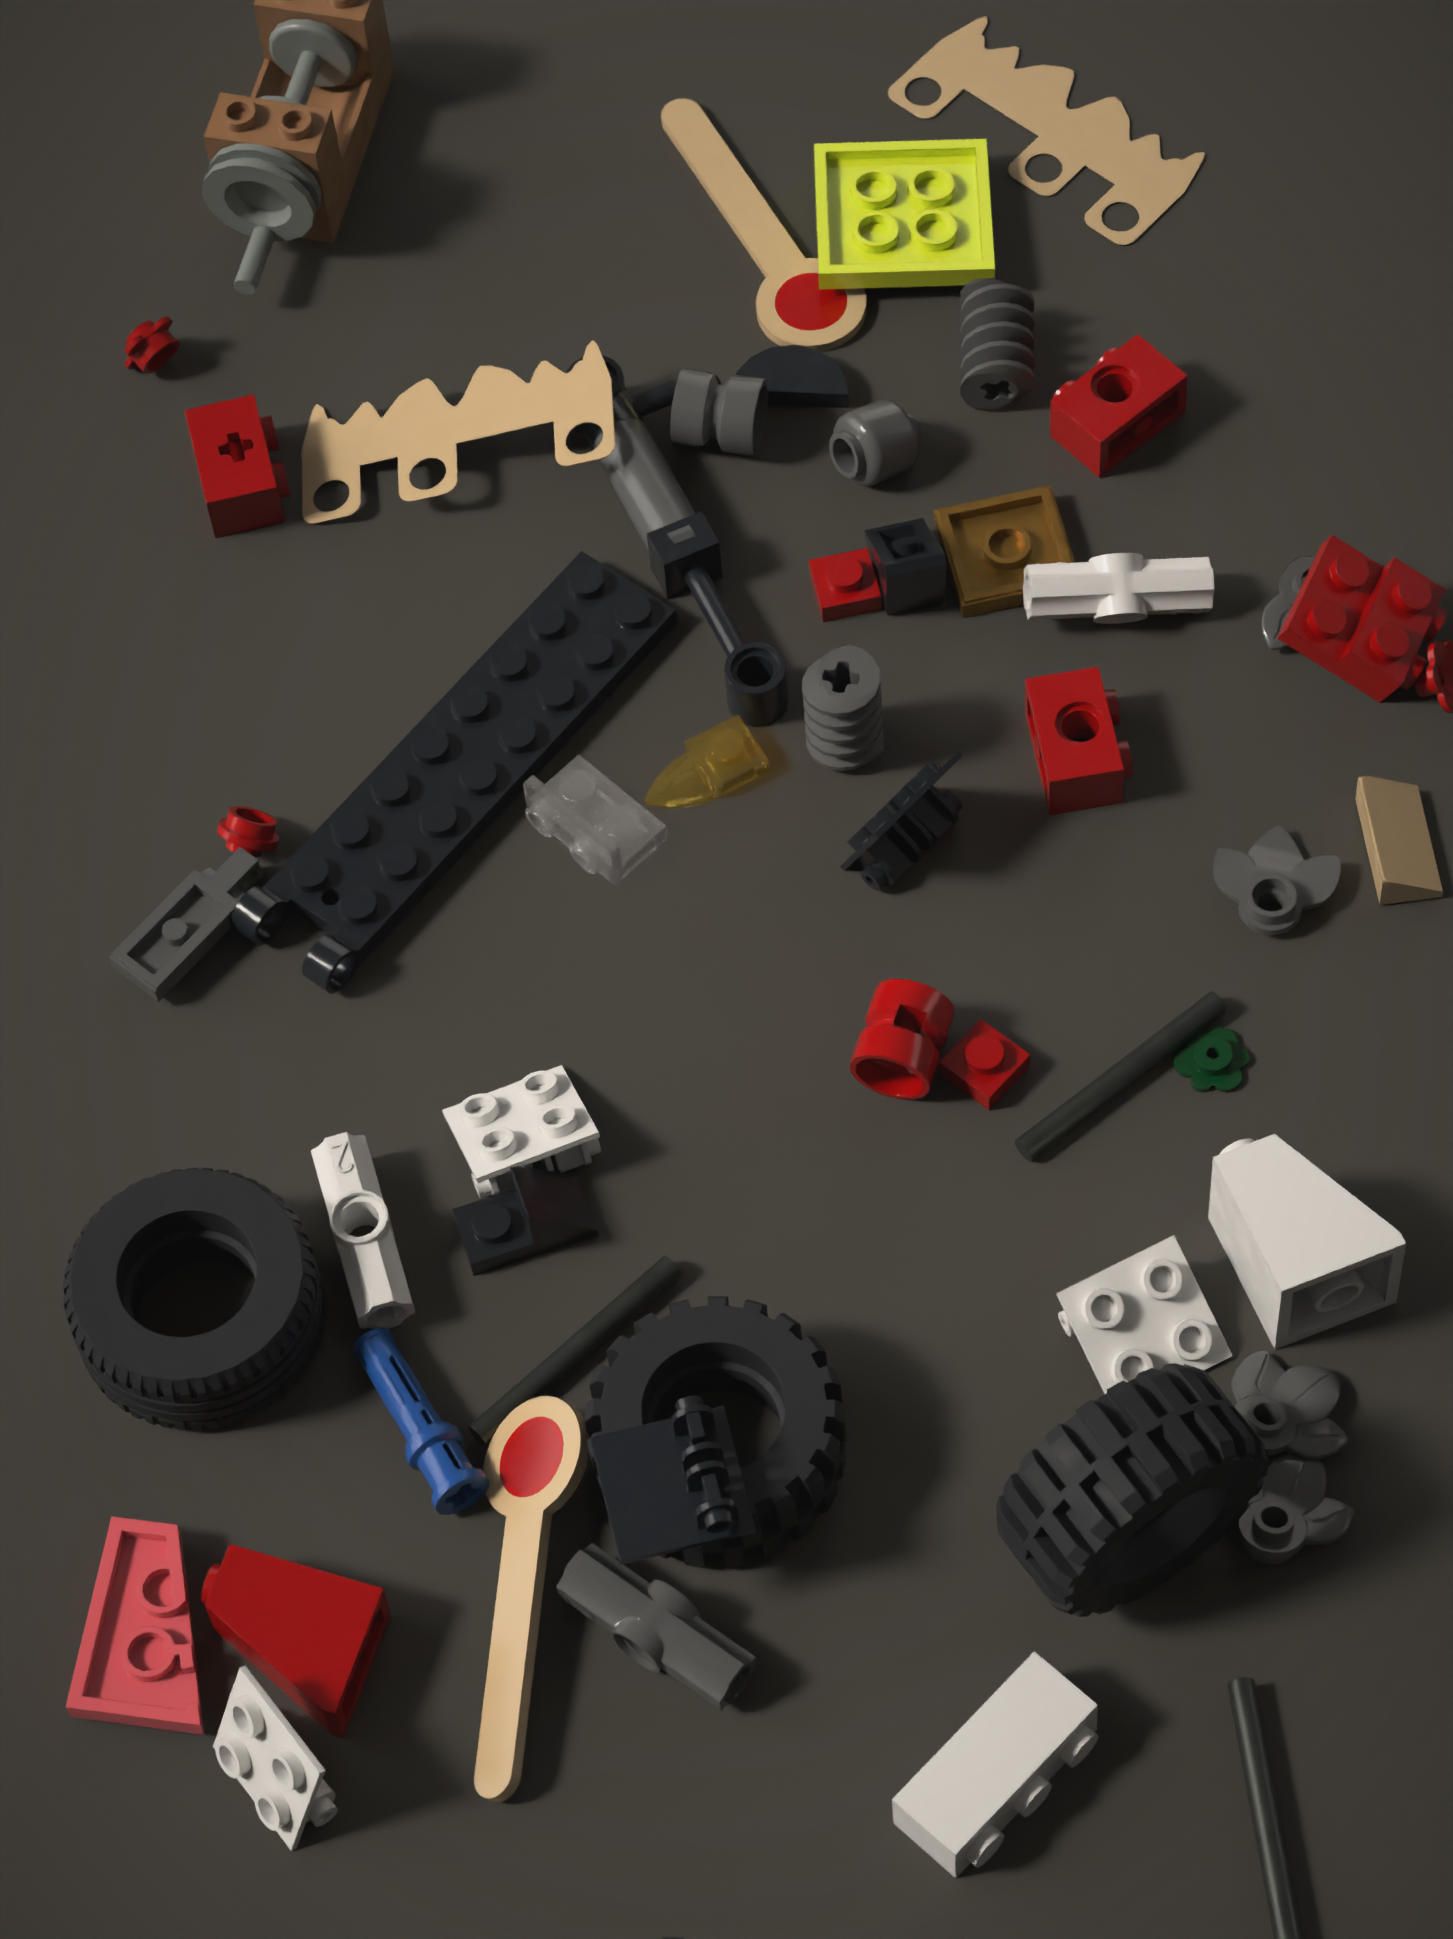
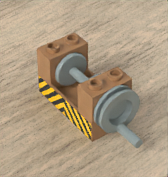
[202,0,395,295]

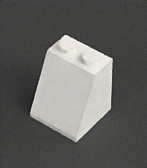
[1208,1134,1406,1350]

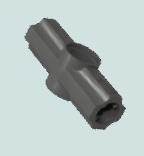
[556,1543,757,1711]

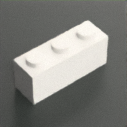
[892,1651,1098,1878]

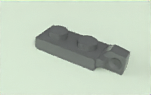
[109,847,264,1002]

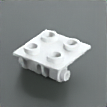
[442,1065,602,1198]
[1056,1235,1233,1394]
[213,1665,338,1851]

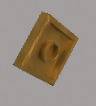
[934,485,1075,618]

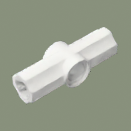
[1023,553,1215,624]
[311,1132,415,1329]

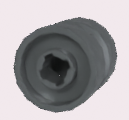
[670,368,768,456]

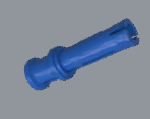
[352,1327,489,1515]

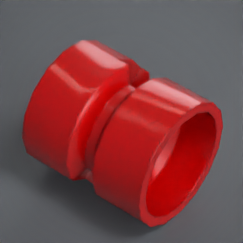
[850,979,955,1100]

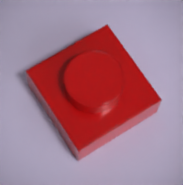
[809,548,882,622]
[939,1019,1030,1110]

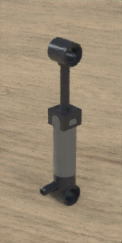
[566,355,789,727]

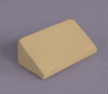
[1355,776,1443,905]

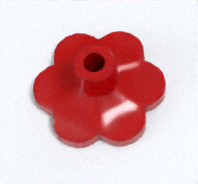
[1414,640,1453,714]

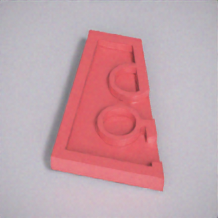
[66,1516,204,1735]

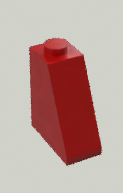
[201,1544,391,1738]

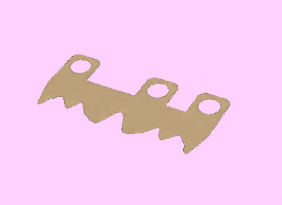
[888,16,1205,245]
[302,340,615,524]

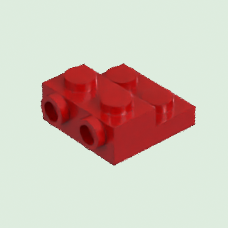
[1277,535,1448,703]

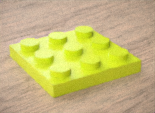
[814,139,995,290]

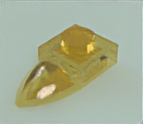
[644,715,769,808]

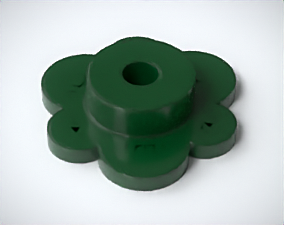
[1174,1027,1249,1093]

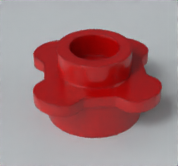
[124,316,180,374]

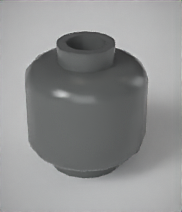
[829,399,921,487]

